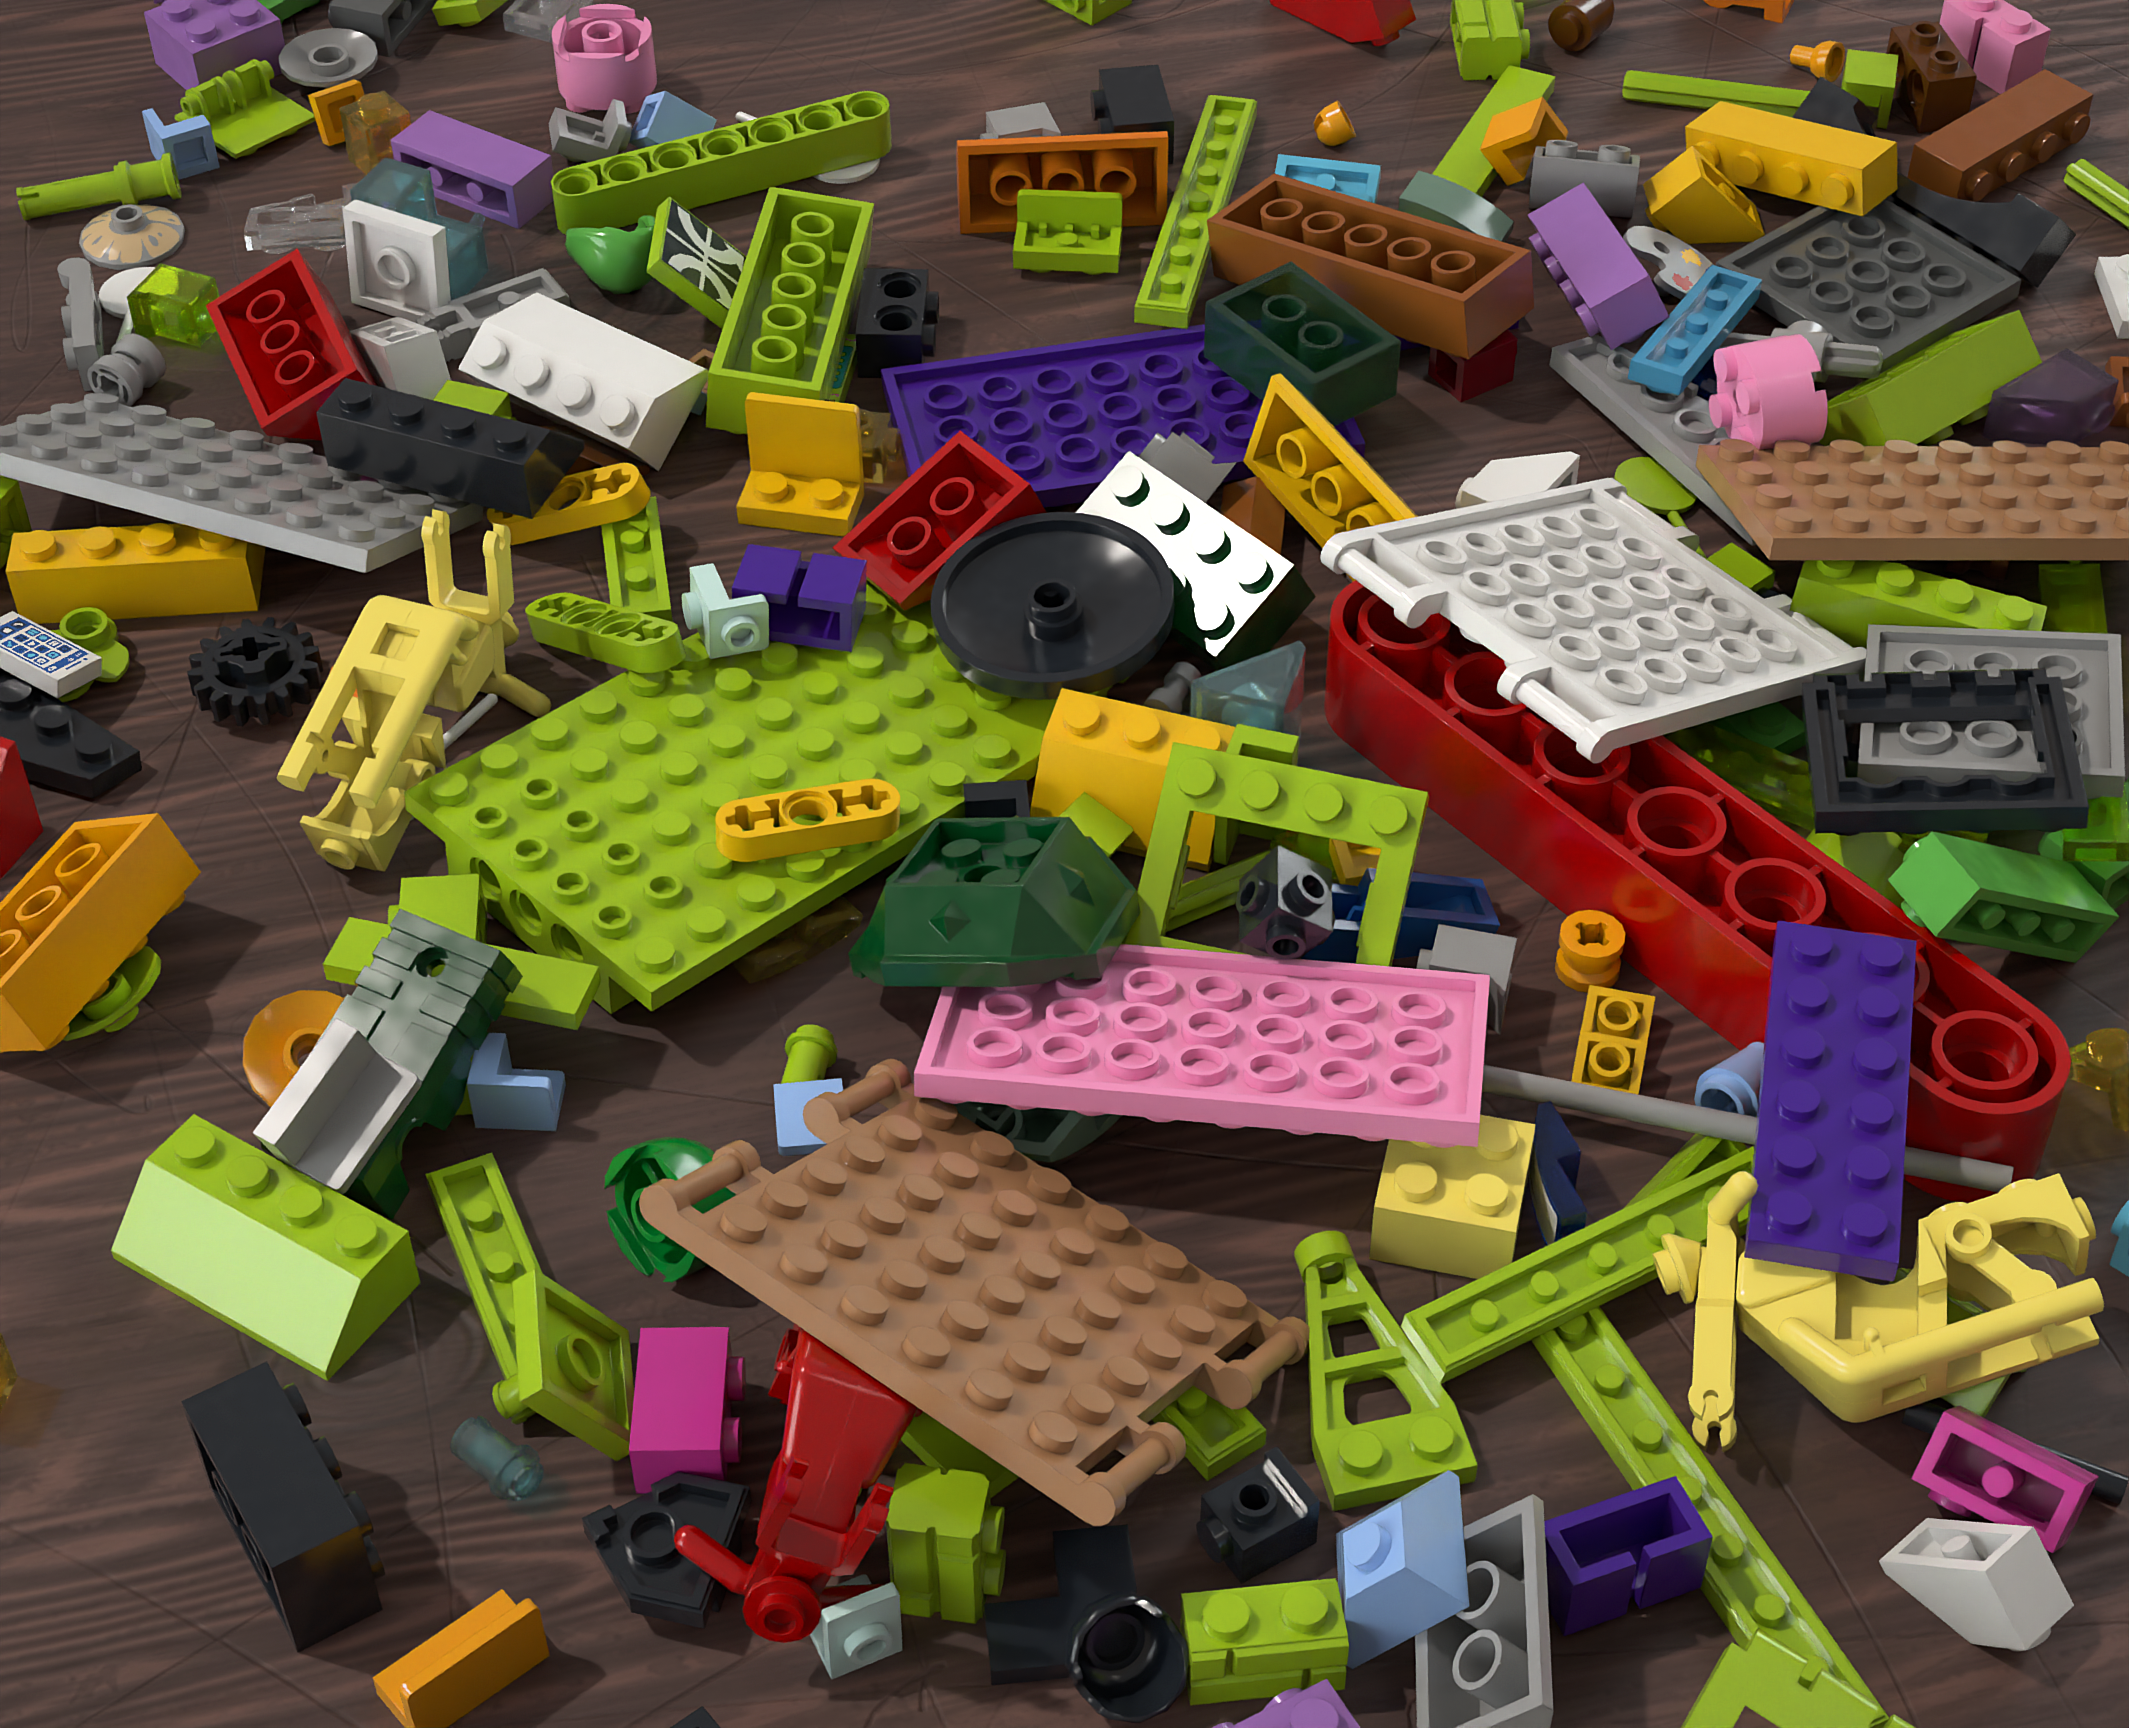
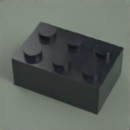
[181,1361,385,1652]

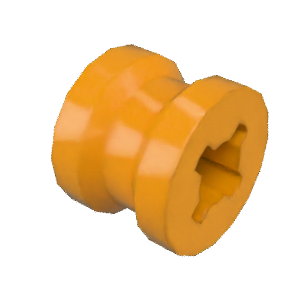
[1555,910,1626,993]

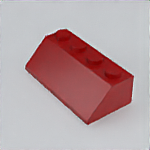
[206,248,377,440]

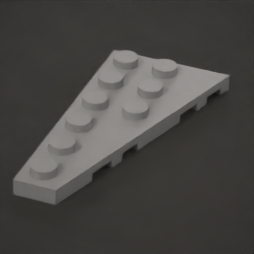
[1549,335,1756,546]

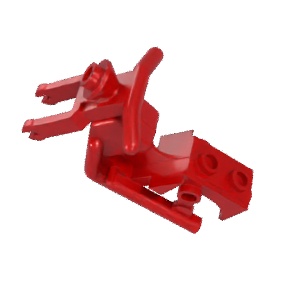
[674,1323,923,1643]

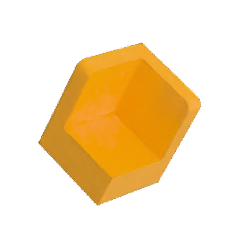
[1480,97,1568,186]

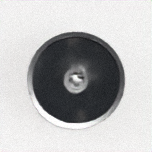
[931,512,1175,700]

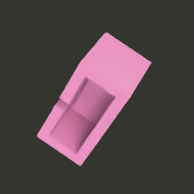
[1940,0,2051,94]

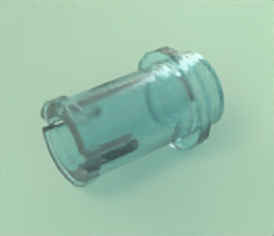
[450,1415,544,1501]

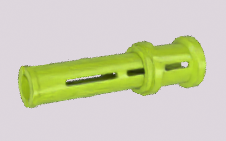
[16,152,181,221]

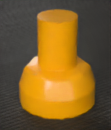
[1790,41,1845,82]

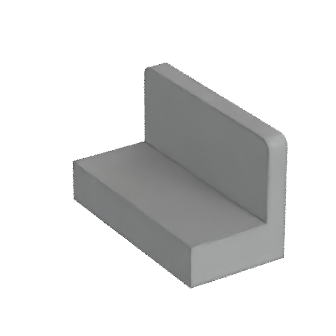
[253,1018,422,1194]

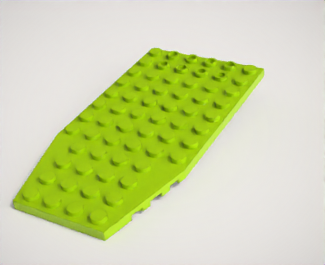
[404,579,1129,1014]

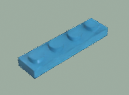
[1628,265,1762,396]

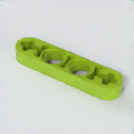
[525,592,686,673]

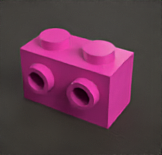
[629,1327,746,1494]
[1911,1405,2098,1553]

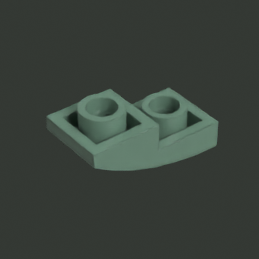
[1398,170,1514,242]

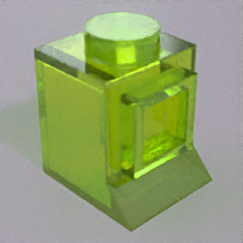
[127,263,219,347]

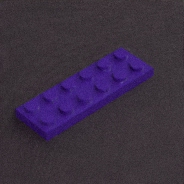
[1744,921,1916,1281]

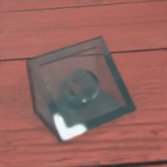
[1190,640,1306,741]

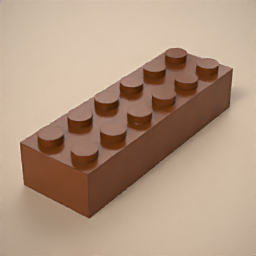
[1207,173,1534,359]

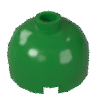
[604,1137,737,1283]

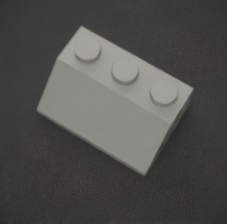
[1415,1494,1553,1728]

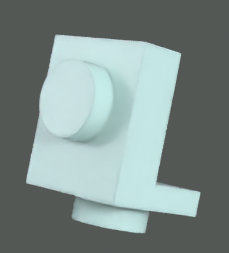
[682,563,769,659]

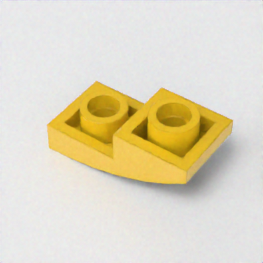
[1571,985,1655,1094]

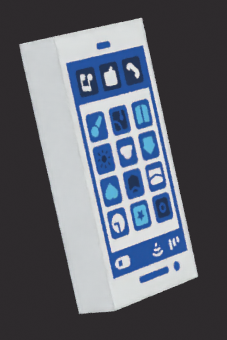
[0,611,102,698]

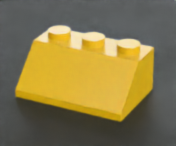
[1030,688,1236,872]

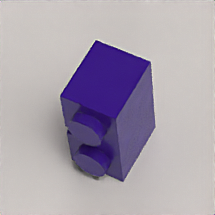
[732,544,867,652]
[1544,1476,1713,1636]

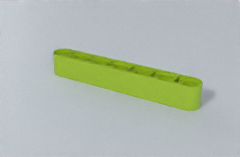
[551,91,892,235]

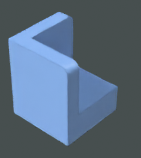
[629,91,717,149]
[142,108,220,180]
[467,1033,566,1131]
[773,1078,843,1156]

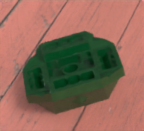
[848,815,1140,987]

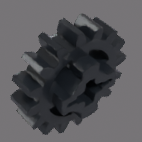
[187,617,323,727]

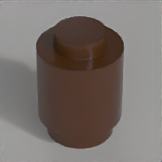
[1548,0,1615,51]

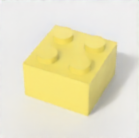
[1369,1115,1536,1279]

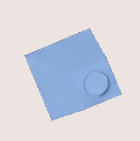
[1336,1470,1469,1669]

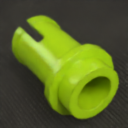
[781,1025,838,1084]

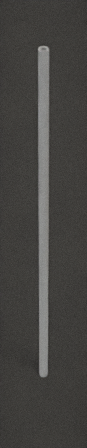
[1482,1065,2014,1192]

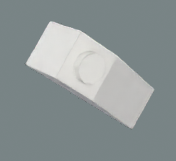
[350,317,451,400]

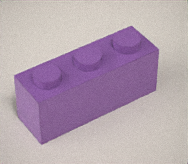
[391,110,554,229]

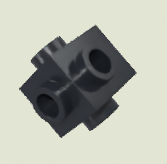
[1236,845,1335,960]

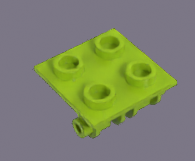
[175,59,316,159]

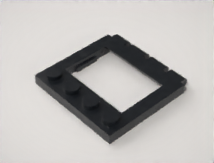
[1802,668,2089,836]

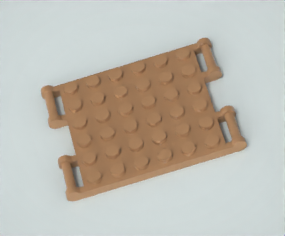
[639,1059,1309,1526]

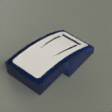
[1529,1101,1588,1246]

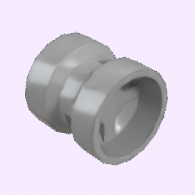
[87,333,166,406]

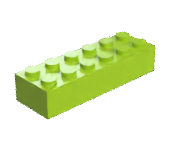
[706,187,874,434]

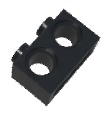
[855,268,939,378]

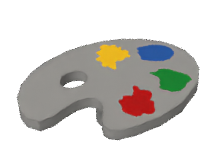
[1623,226,1714,300]

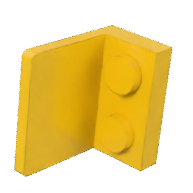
[736,392,864,537]

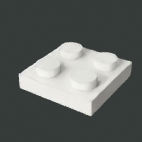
[342,199,451,323]

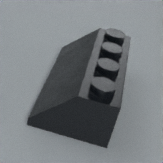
[316,378,585,519]

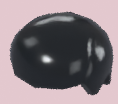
[1065,1591,1190,1723]

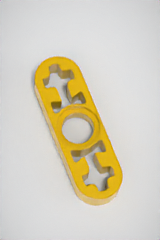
[487,463,651,545]
[715,779,900,862]

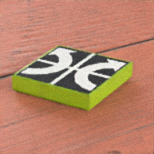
[647,197,747,329]

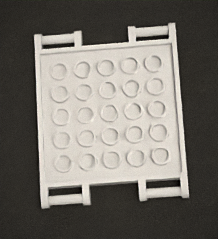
[1320,478,1867,763]

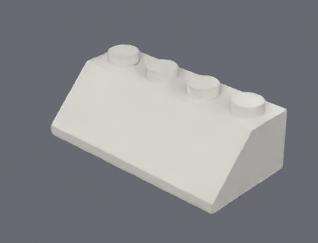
[458,292,709,471]

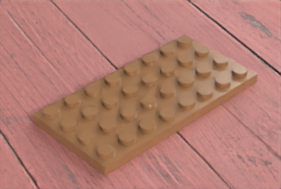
[1696,439,2129,560]

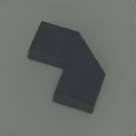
[984,1524,1137,1685]

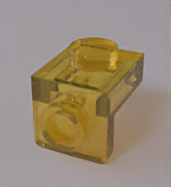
[2068,1028,2129,1132]

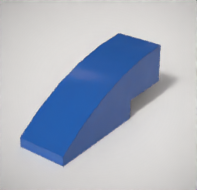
[1301,868,1500,963]

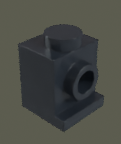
[1196,1447,1320,1584]

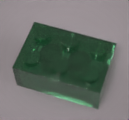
[1204,261,1401,426]

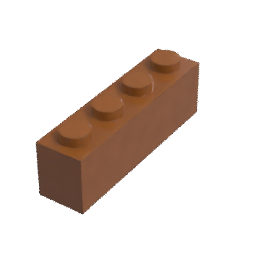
[1907,69,2094,202]

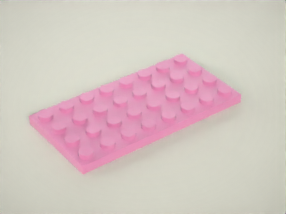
[914,944,1490,1148]

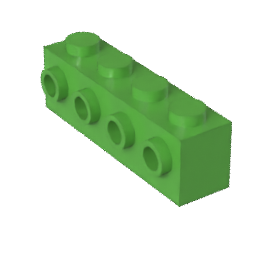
[1888,831,2119,963]

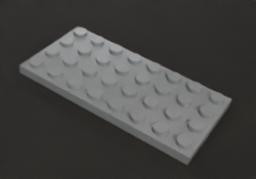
[0,393,483,573]

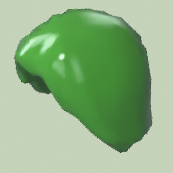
[565,215,655,294]

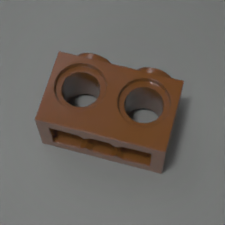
[1886,21,1977,133]

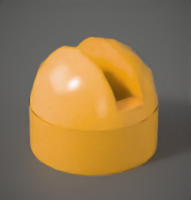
[1314,100,1356,146]

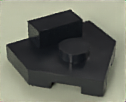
[582,1471,752,1629]

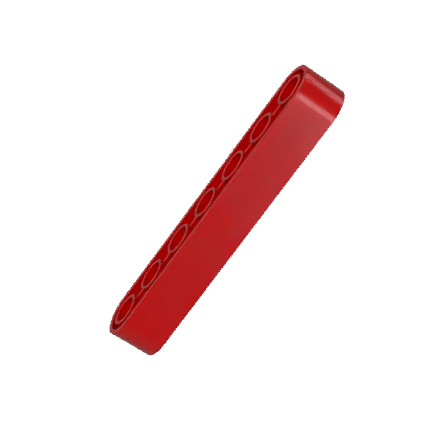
[1324,580,2071,1203]

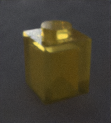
[339,90,412,182]

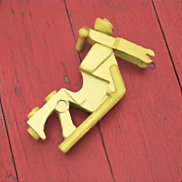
[277,509,551,872]
[1652,1171,2104,1452]

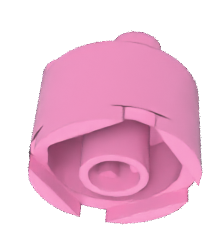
[552,4,657,114]
[1709,334,1828,450]

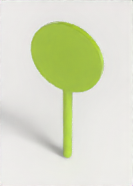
[1614,457,1707,559]

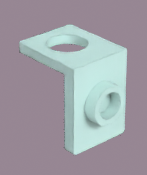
[810,1574,902,1680]

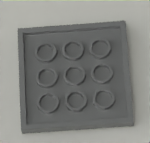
[1716,199,2022,375]

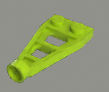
[1294,1231,1478,1511]

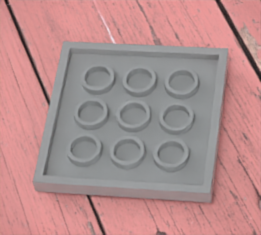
[1857,624,2125,799]

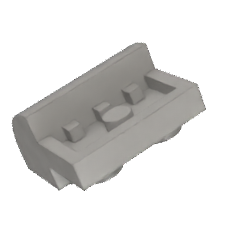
[1528,140,1640,218]

